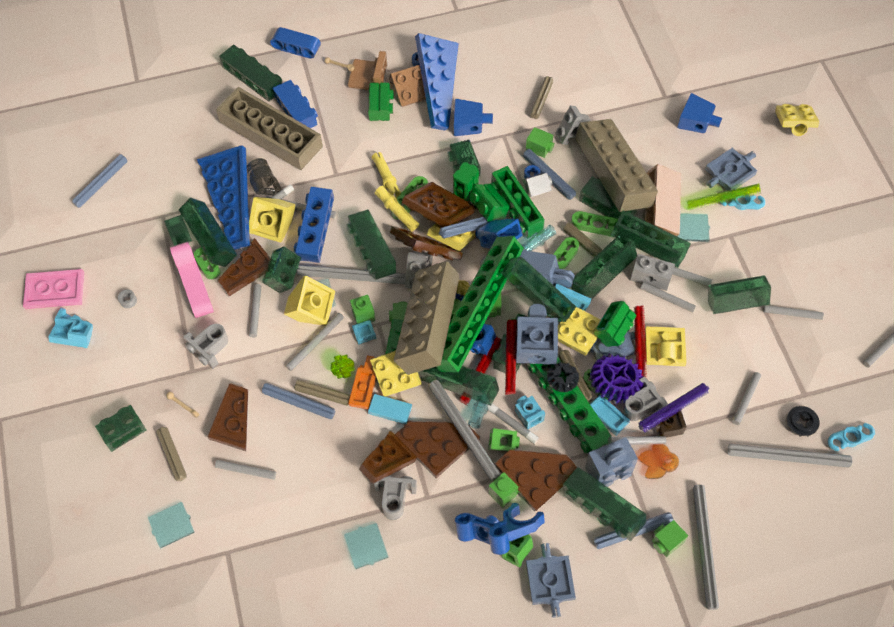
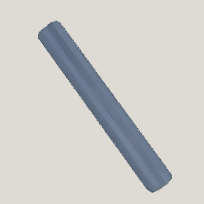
[523,149,576,200]
[72,154,127,208]
[439,216,491,239]
[262,383,336,419]
[594,512,673,549]

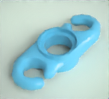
[719,191,765,210]
[828,423,875,451]

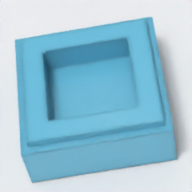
[352,320,377,345]

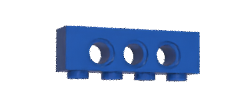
[294,187,334,263]

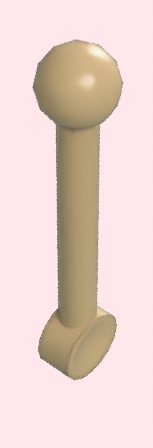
[324,57,354,71]
[166,392,199,418]

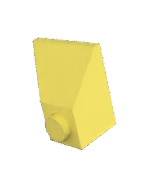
[249,197,296,243]
[284,276,335,326]

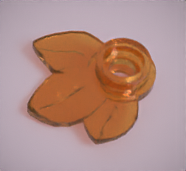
[638,444,679,479]

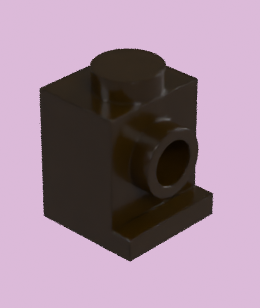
[653,409,687,438]

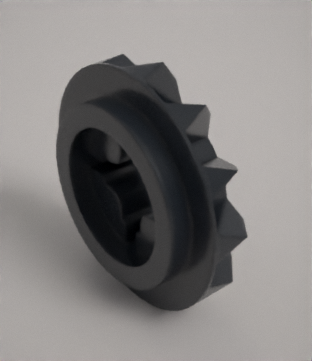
[547,361,579,392]
[786,406,820,437]

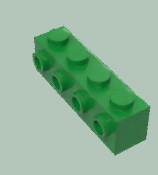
[490,166,545,239]

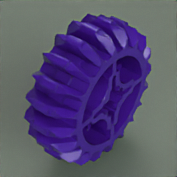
[590,353,643,404]

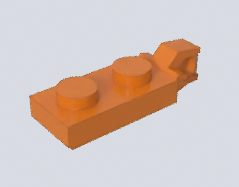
[349,355,377,410]

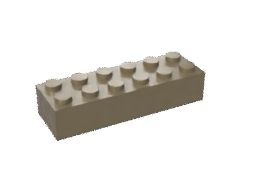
[216,87,323,170]
[575,119,658,212]
[394,261,460,375]

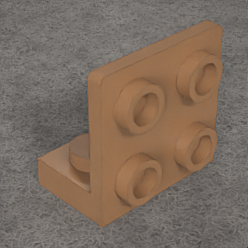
[348,51,387,90]
[389,65,426,107]

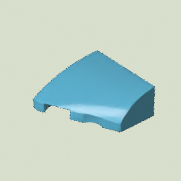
[49,308,93,348]

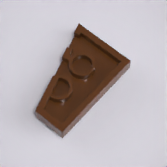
[218,238,276,296]
[208,383,248,451]
[359,430,417,484]

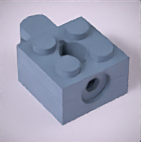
[513,250,575,295]
[516,304,558,364]
[585,437,638,489]

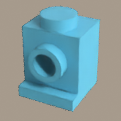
[515,396,545,429]

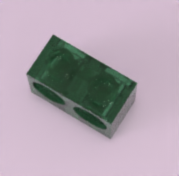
[262,246,301,293]
[95,405,147,452]

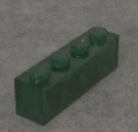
[219,44,282,102]
[179,198,237,267]
[346,209,396,280]
[611,210,691,268]
[571,234,637,300]
[501,257,576,322]
[418,366,500,406]
[563,467,646,541]

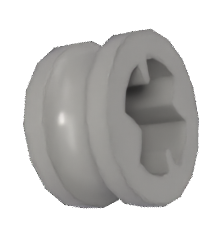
[118,290,137,308]

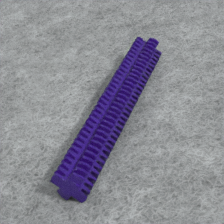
[638,383,709,433]

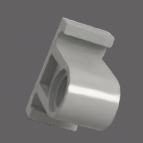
[555,105,591,145]
[405,251,433,289]
[184,324,228,369]
[623,377,668,421]
[374,475,417,520]

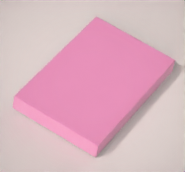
[23,269,84,309]

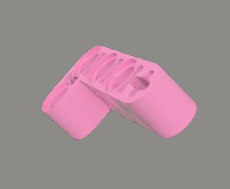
[170,242,214,318]

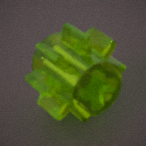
[330,354,355,379]

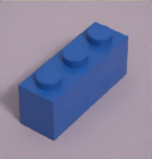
[273,79,318,128]

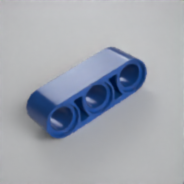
[270,27,321,59]

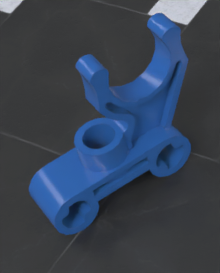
[455,503,545,555]

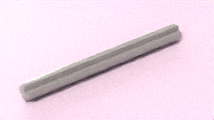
[296,265,406,284]
[429,380,500,481]
[728,444,852,468]
[693,485,719,610]

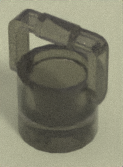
[247,158,282,196]

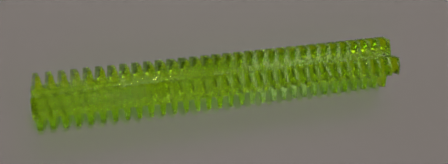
[686,183,761,211]

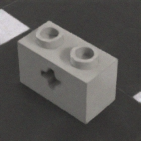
[631,254,675,291]

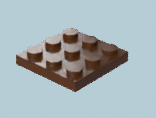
[402,182,476,228]

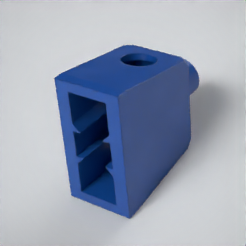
[677,93,723,133]
[454,99,493,136]
[475,219,523,249]

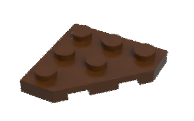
[389,226,463,261]
[395,421,480,478]
[494,450,580,512]

